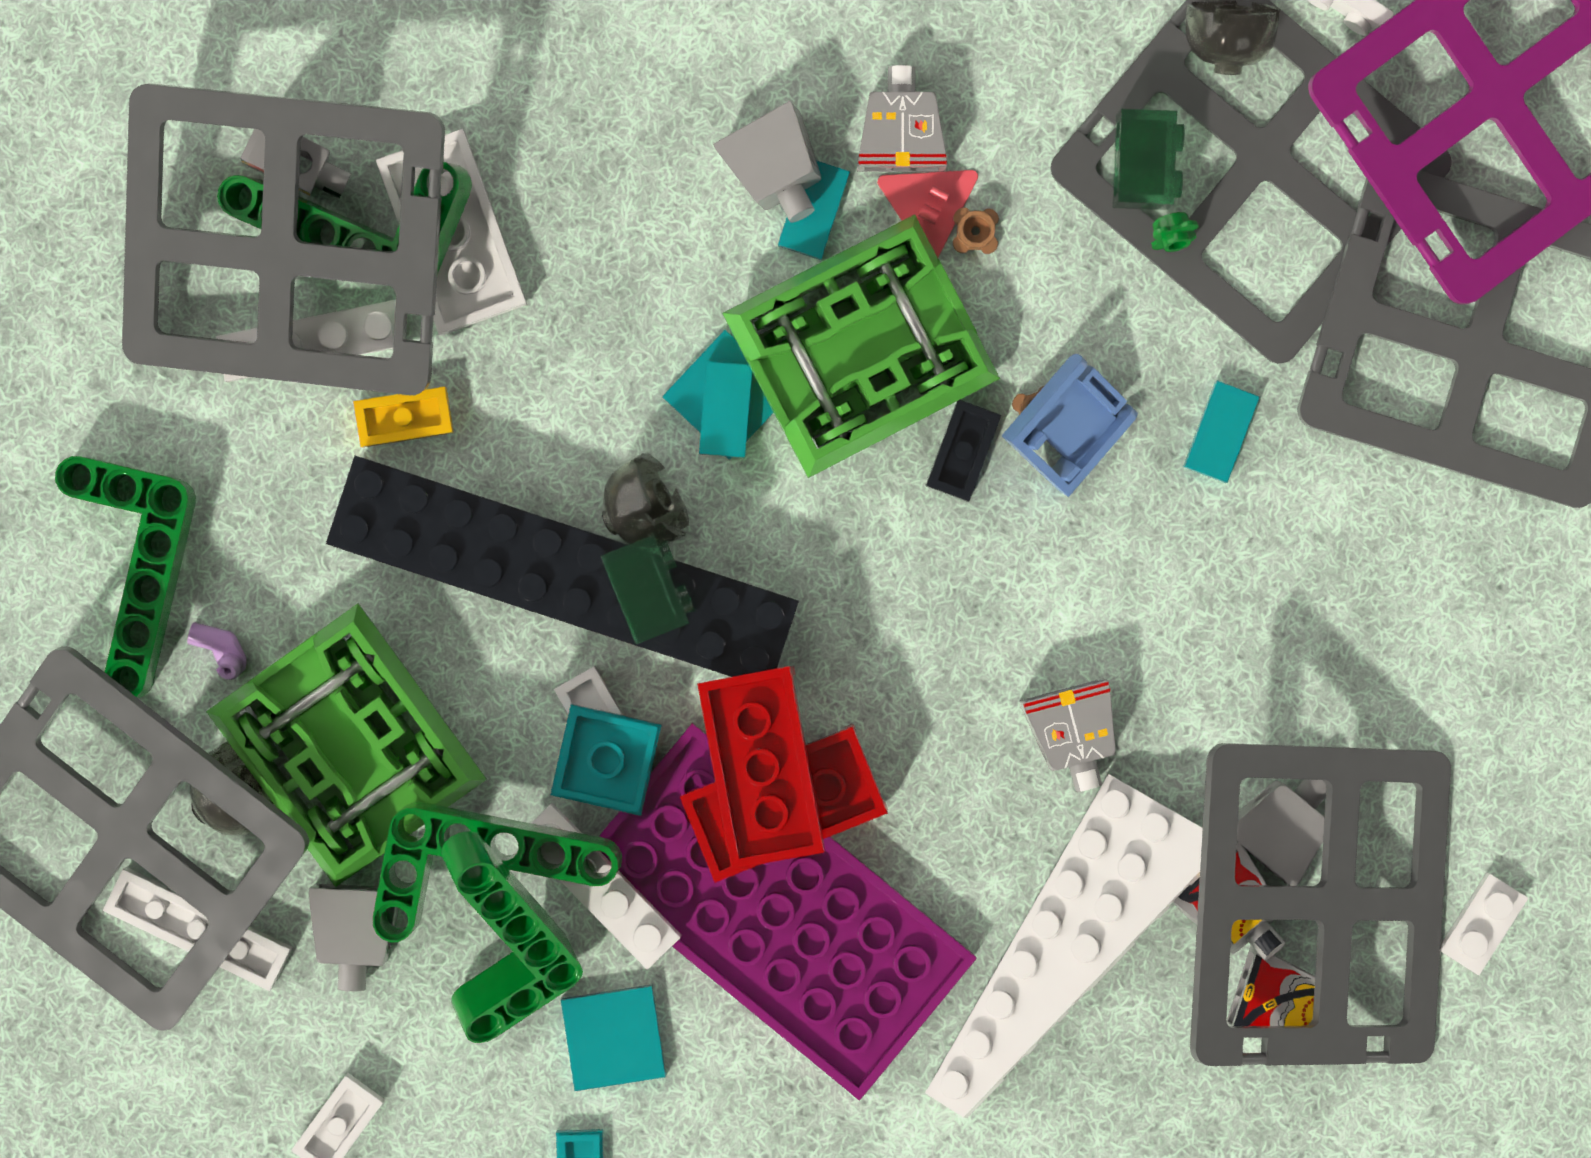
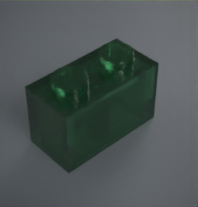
[1112,109,1185,210]
[601,535,695,644]

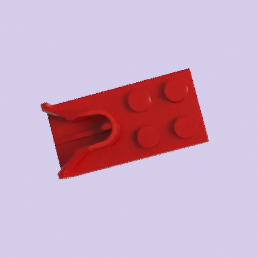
[697,666,826,869]
[680,724,888,883]

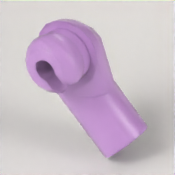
[187,622,246,680]

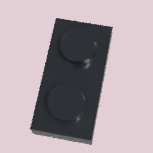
[925,400,1001,502]

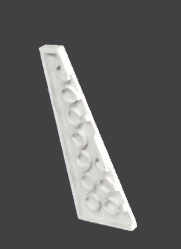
[925,774,1203,1118]

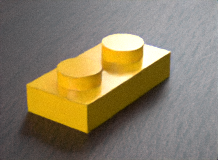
[353,386,454,448]

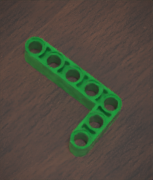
[217,162,472,288]
[55,456,196,698]
[372,802,622,942]
[441,831,583,1043]

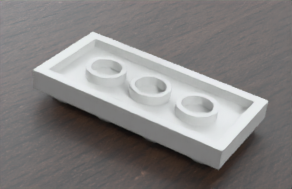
[376,129,527,336]

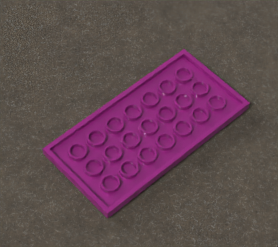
[598,722,977,1101]

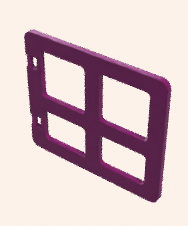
[1308,0,1591,305]

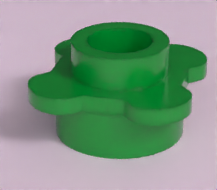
[1151,212,1198,252]

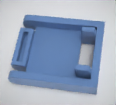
[1002,354,1138,497]

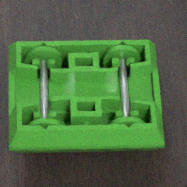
[722,215,1000,478]
[206,603,487,887]

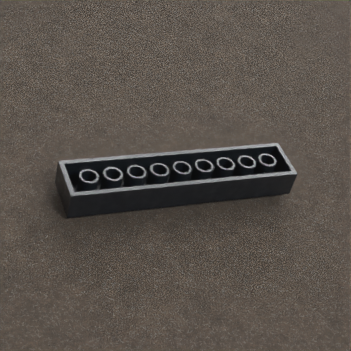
[326,455,799,677]

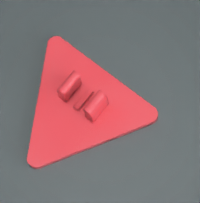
[877,170,978,258]

